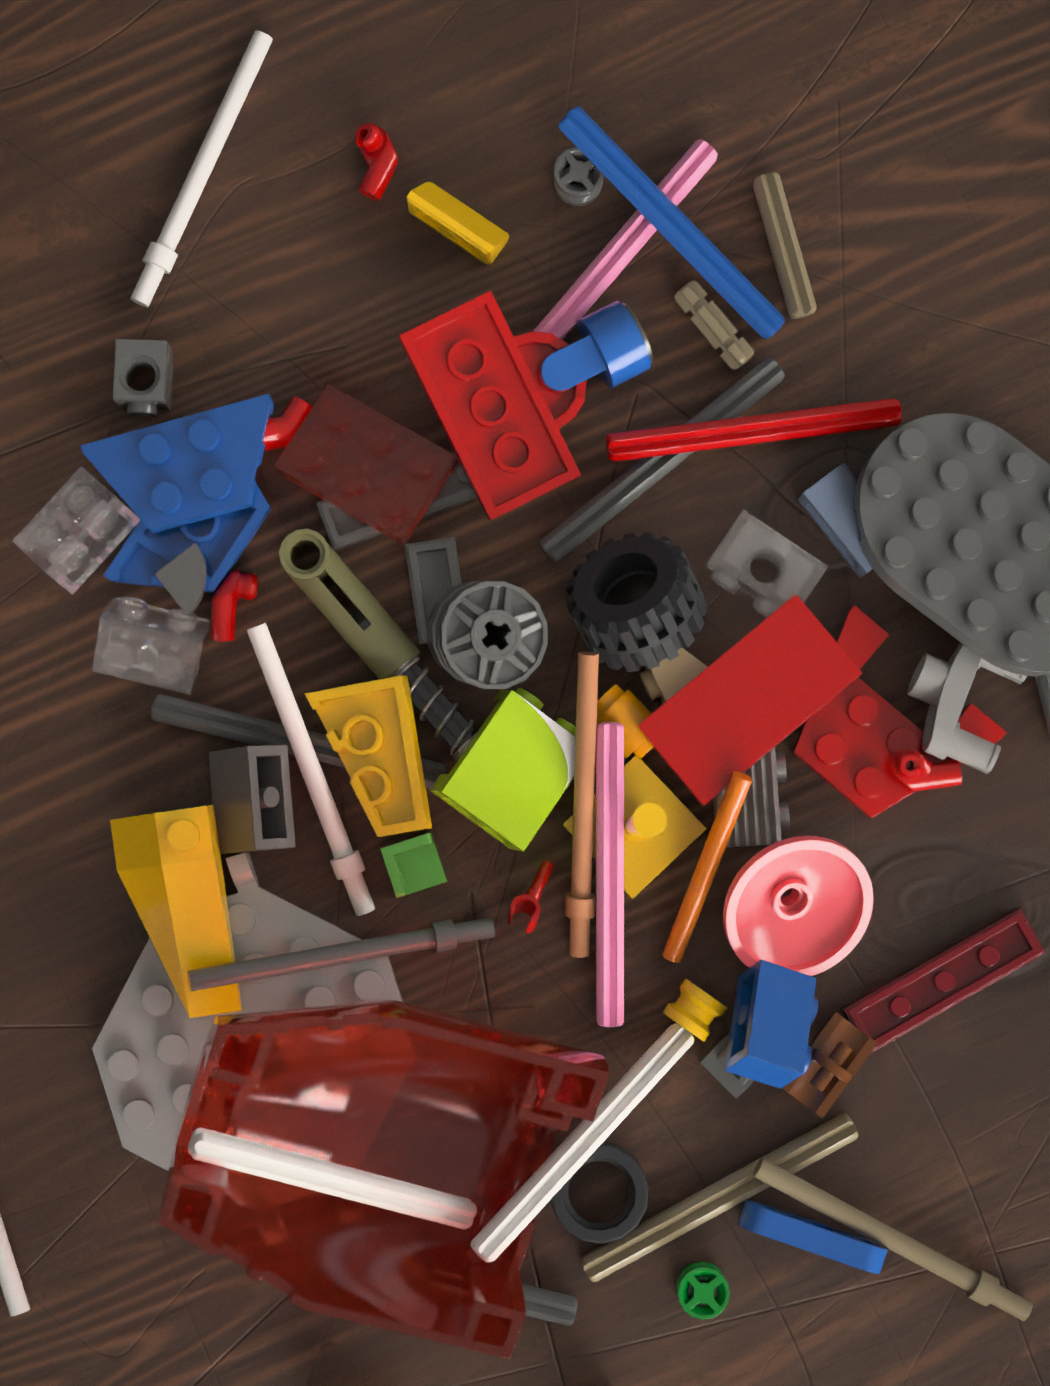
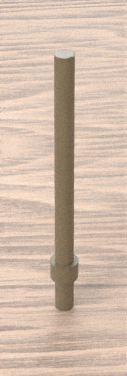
[753,1158,1033,1321]

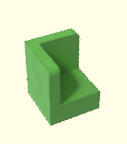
[380,833,447,898]

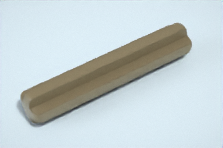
[753,172,817,319]

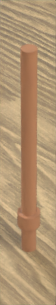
[565,652,599,958]

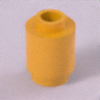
[597,684,653,759]

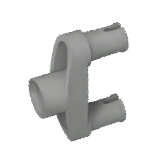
[907,642,1027,774]

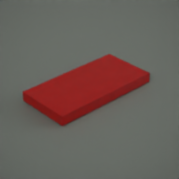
[637,594,863,806]

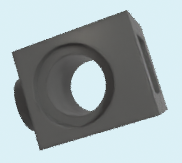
[113,339,174,418]

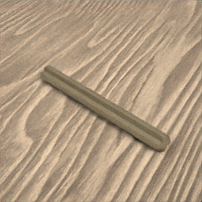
[580,1113,859,1282]

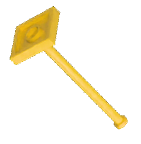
[563,755,707,899]

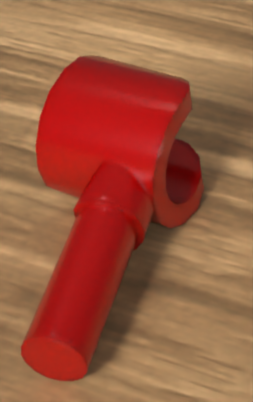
[507,860,554,934]

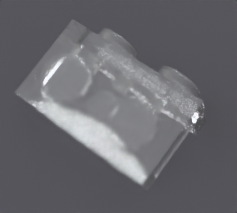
[92,597,210,695]

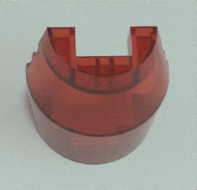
[158,999,610,1359]

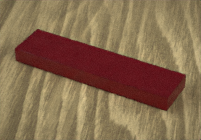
[841,908,1046,1054]

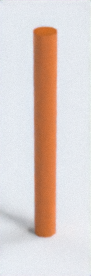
[662,772,753,963]

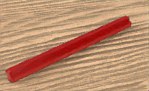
[605,398,902,461]

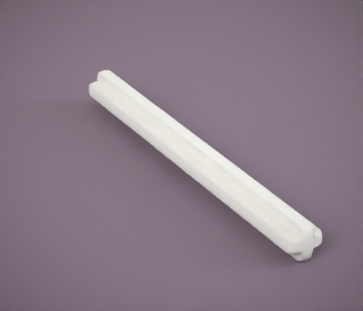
[471,1023,694,1263]
[188,1128,477,1229]

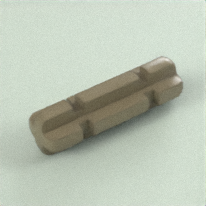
[674,280,754,370]

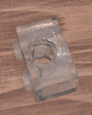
[706,509,828,618]

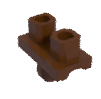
[782,1011,877,1119]

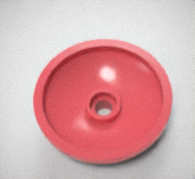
[723,836,873,976]

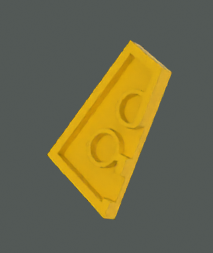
[305,675,432,837]

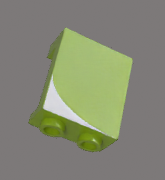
[429,688,576,851]

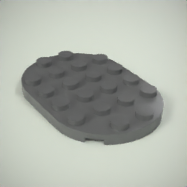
[853,413,1050,677]

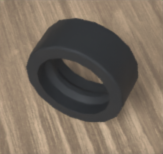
[551,1141,649,1244]

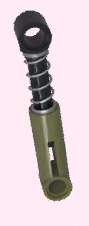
[279,529,479,764]

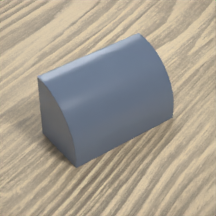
[798,463,873,579]

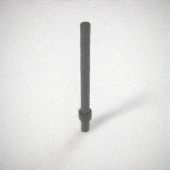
[187,917,495,991]

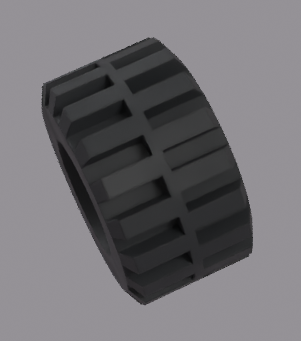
[565,532,707,672]

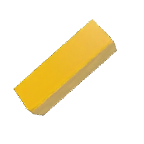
[407,182,509,265]

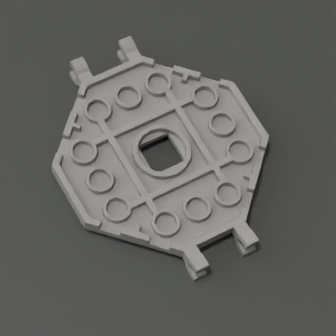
[92,852,418,1252]

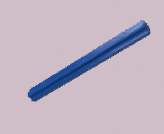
[558,106,785,339]

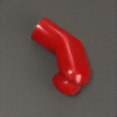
[354,123,398,201]
[263,395,314,451]

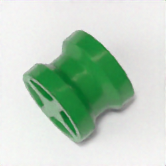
[675,1261,730,1320]

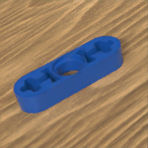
[737,1199,888,1274]

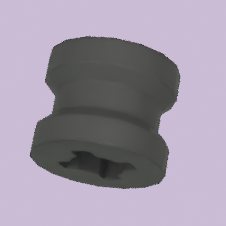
[554,147,604,206]

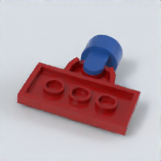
[398,290,653,521]

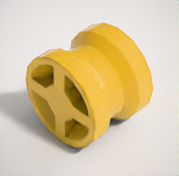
[663,978,727,1041]

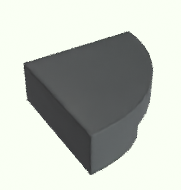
[155,543,207,616]

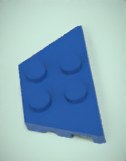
[81,394,274,533]
[103,484,272,593]

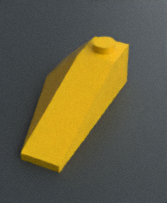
[110,805,242,1018]

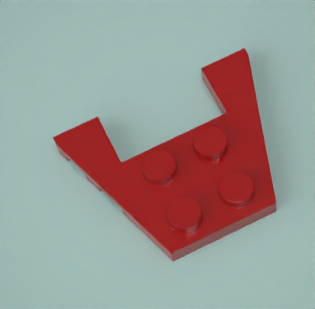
[792,605,1007,818]

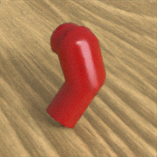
[210,570,259,642]
[891,748,962,791]

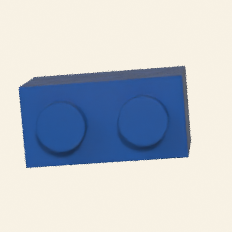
[725,959,818,1089]

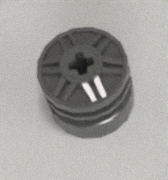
[427,581,548,689]

